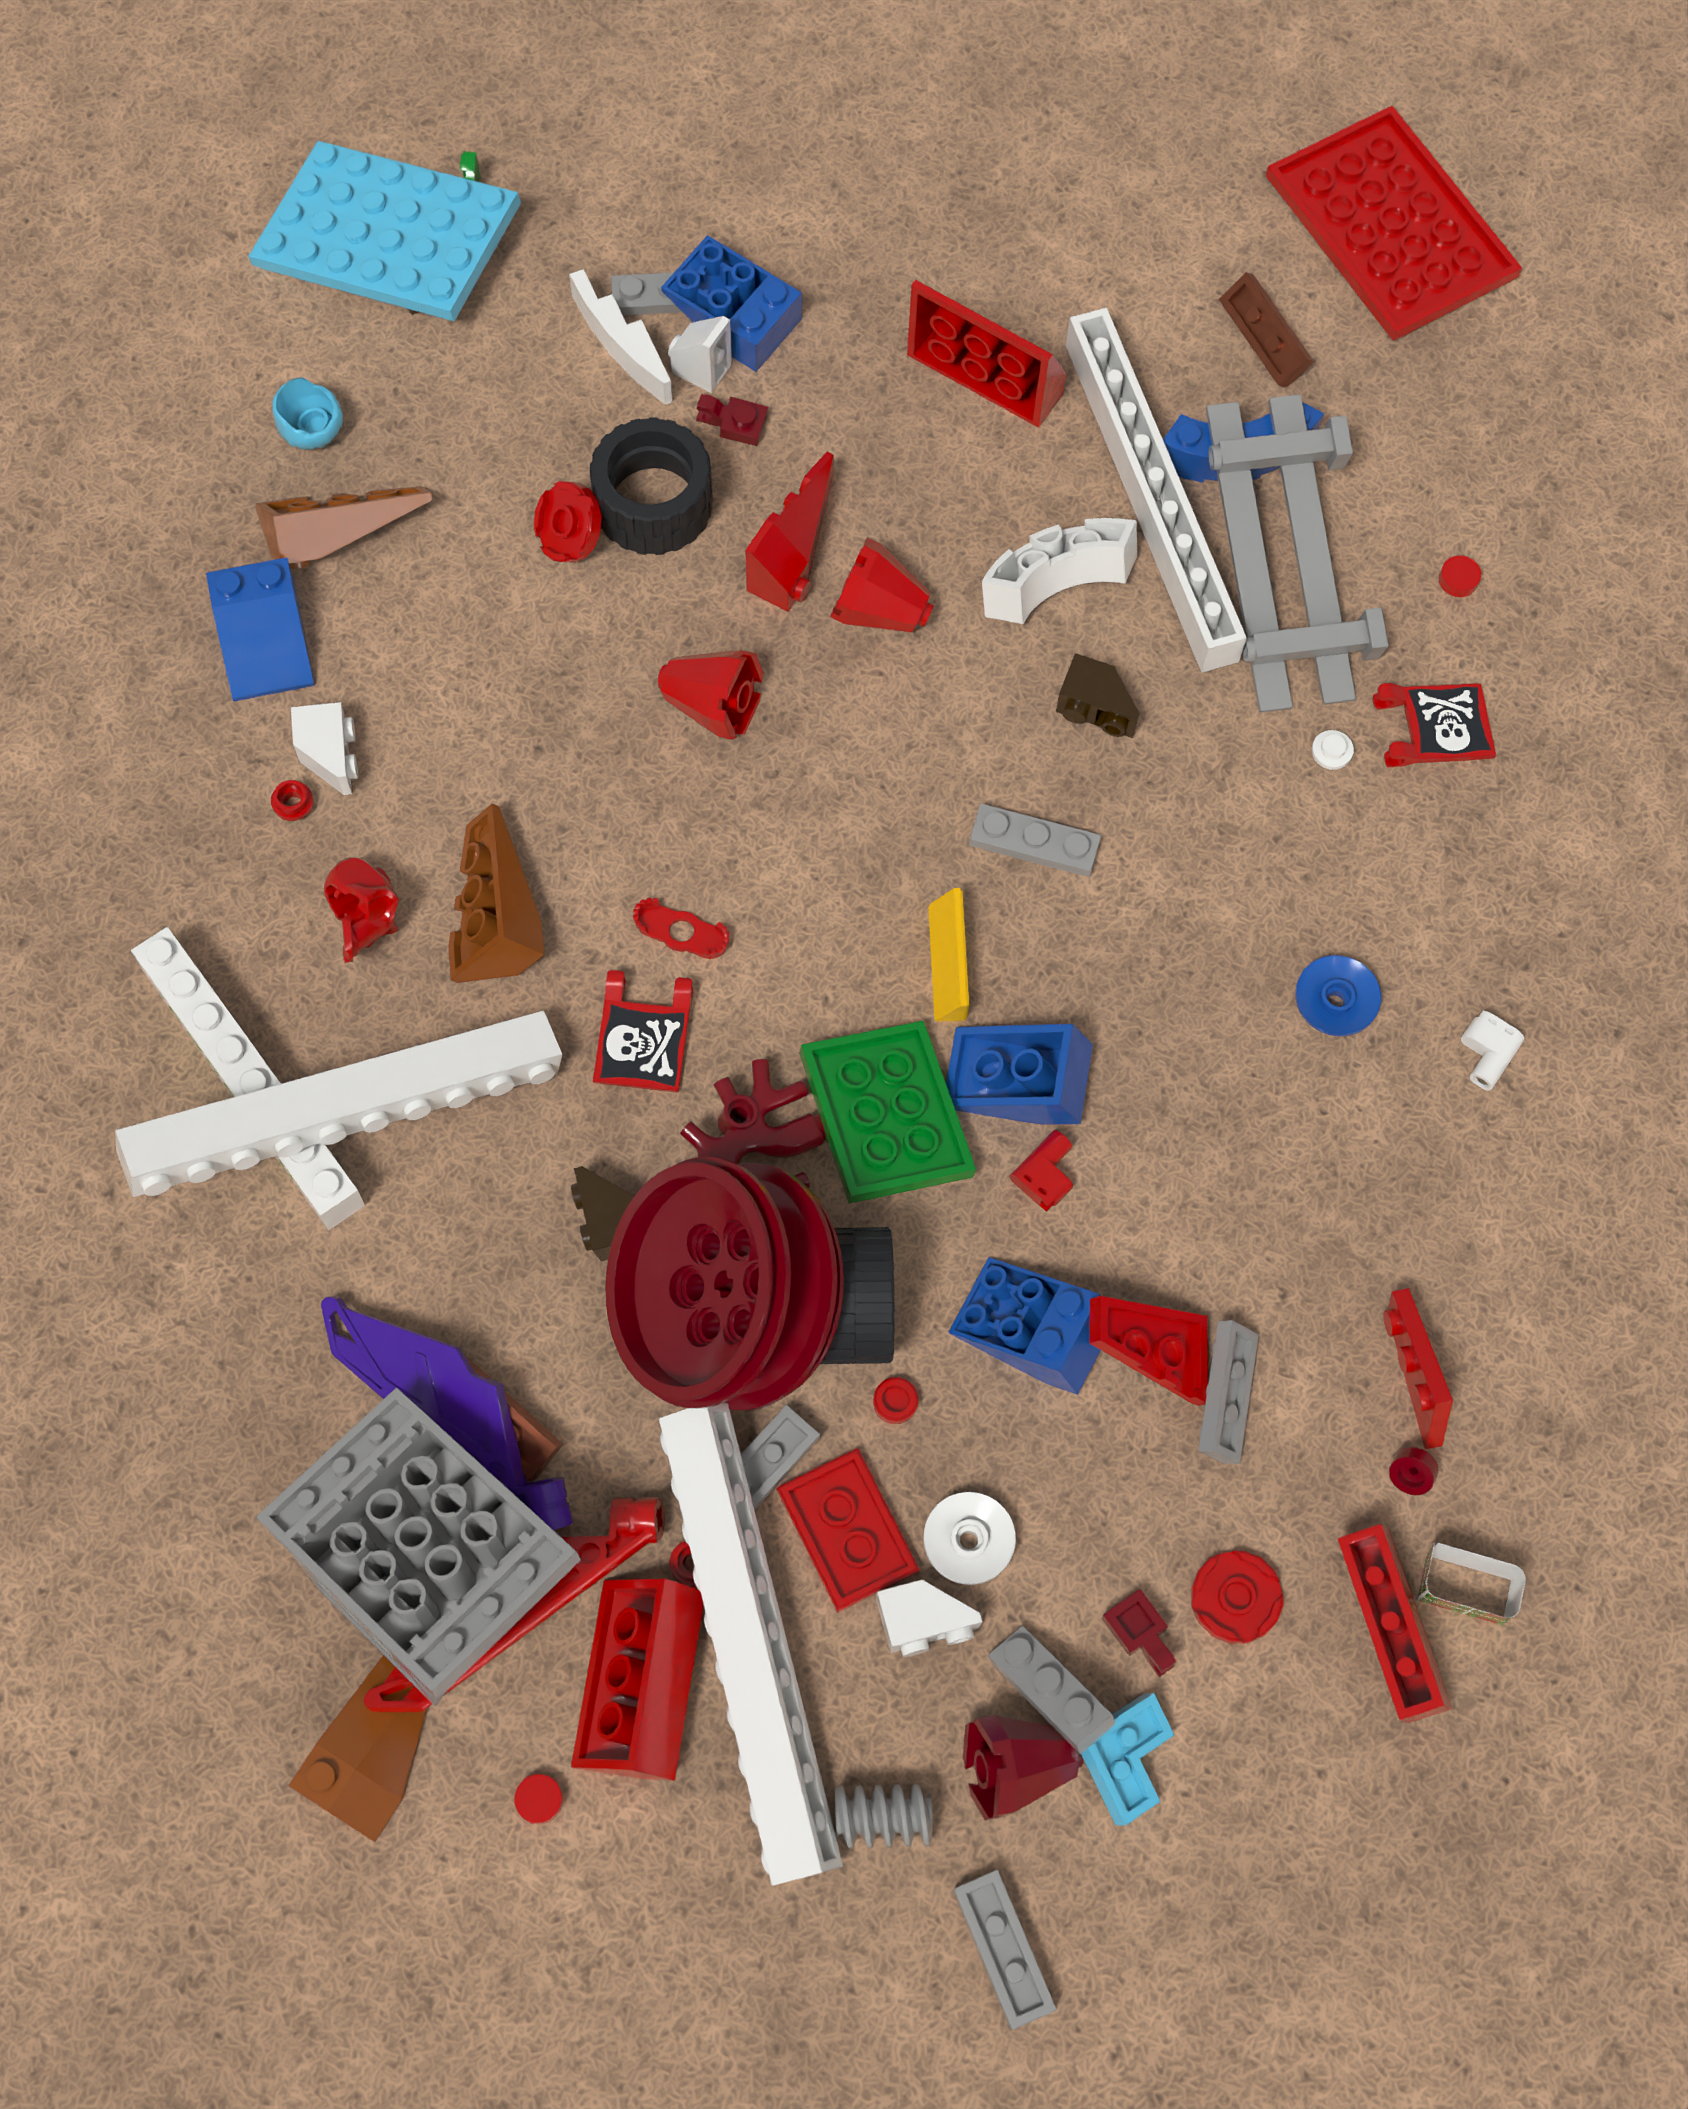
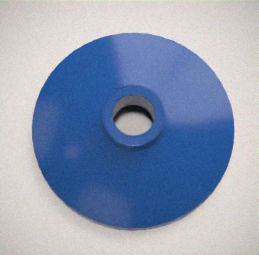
[1295,955,1381,1036]

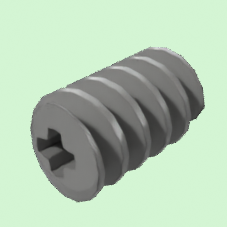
[835,1784,932,1848]

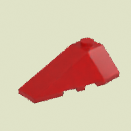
[745,451,834,612]

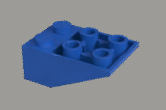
[661,235,802,372]
[948,1257,1101,1395]

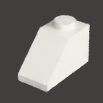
[668,316,732,393]

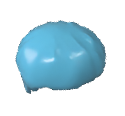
[272,378,343,450]

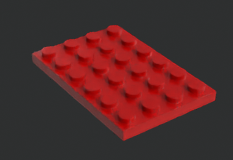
[1265,105,1522,341]

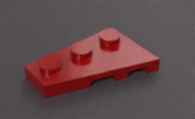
[1383,1288,1453,1450]

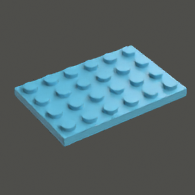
[248,141,521,321]

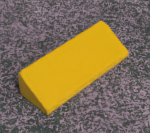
[928,888,969,1022]

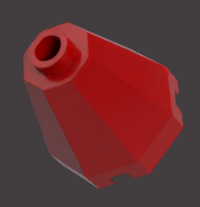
[830,537,934,632]
[658,650,763,740]

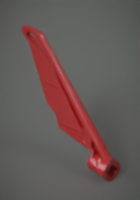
[363,1497,665,1712]

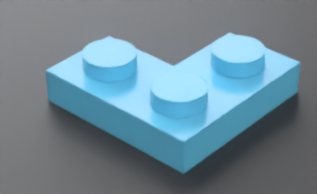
[1081,1693,1174,1826]

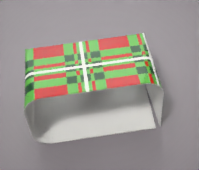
[1417,1543,1525,1625]

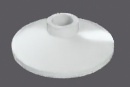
[923,1492,1016,1585]

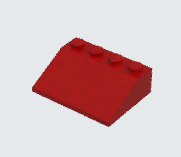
[907,280,1066,428]

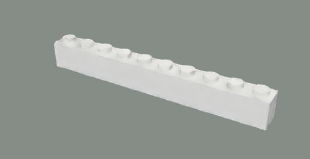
[1065,308,1247,673]
[115,1010,562,1197]
[659,1403,843,1886]

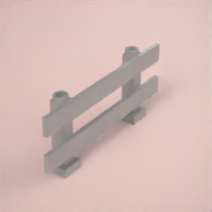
[1206,394,1388,713]

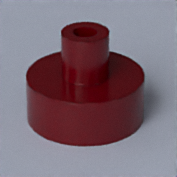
[1389,1447,1439,1495]

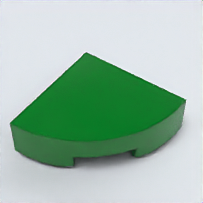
[459,151,480,182]

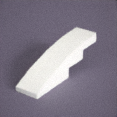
[569,269,672,405]

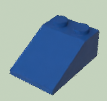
[206,557,315,702]
[946,1024,1093,1125]

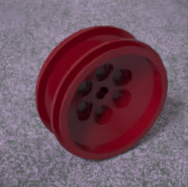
[605,1157,844,1411]

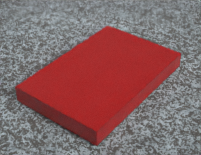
[776,1448,920,1613]

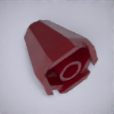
[963,1715,1083,1821]

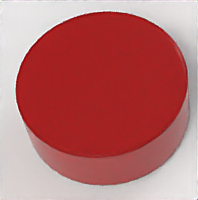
[1438,555,1481,597]
[873,1377,918,1424]
[514,1774,563,1825]

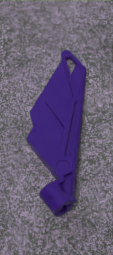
[321,1296,573,1530]

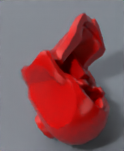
[324,857,399,964]

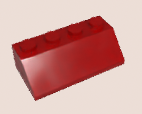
[571,1579,704,1781]

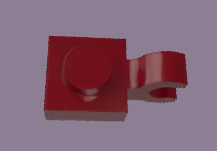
[696,394,768,446]
[1102,1589,1177,1678]

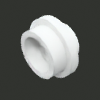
[1312,730,1354,770]

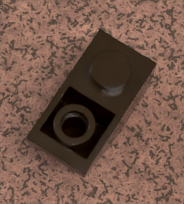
[1056,653,1140,738]
[571,1166,635,1261]

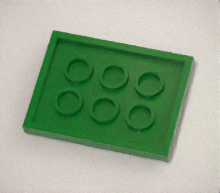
[799,1021,976,1204]

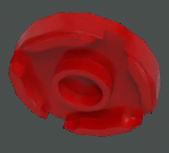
[534,481,601,563]
[1191,1551,1284,1644]

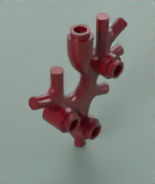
[680,1059,827,1188]

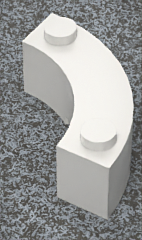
[982,518,1137,624]

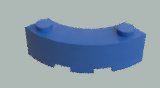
[1163,395,1324,483]

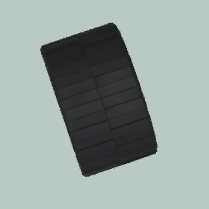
[590,417,713,555]
[820,1227,895,1364]

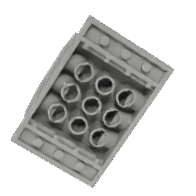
[256,1387,581,1707]

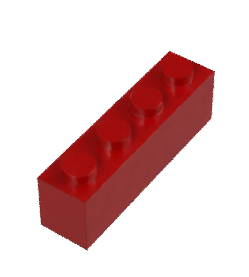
[1337,1524,1453,1723]

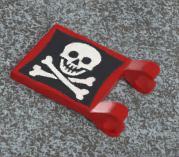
[1372,683,1496,768]
[593,970,693,1093]

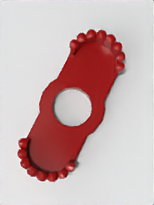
[633,897,730,959]

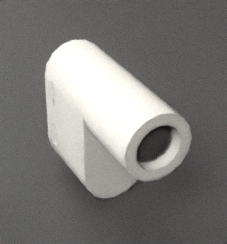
[1461,1010,1525,1091]

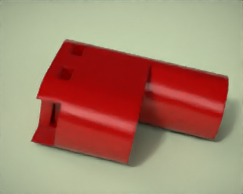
[1009,1130,1073,1212]

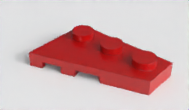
[1089,1296,1208,1406]

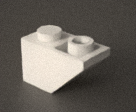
[291,702,358,795]
[876,1580,982,1657]

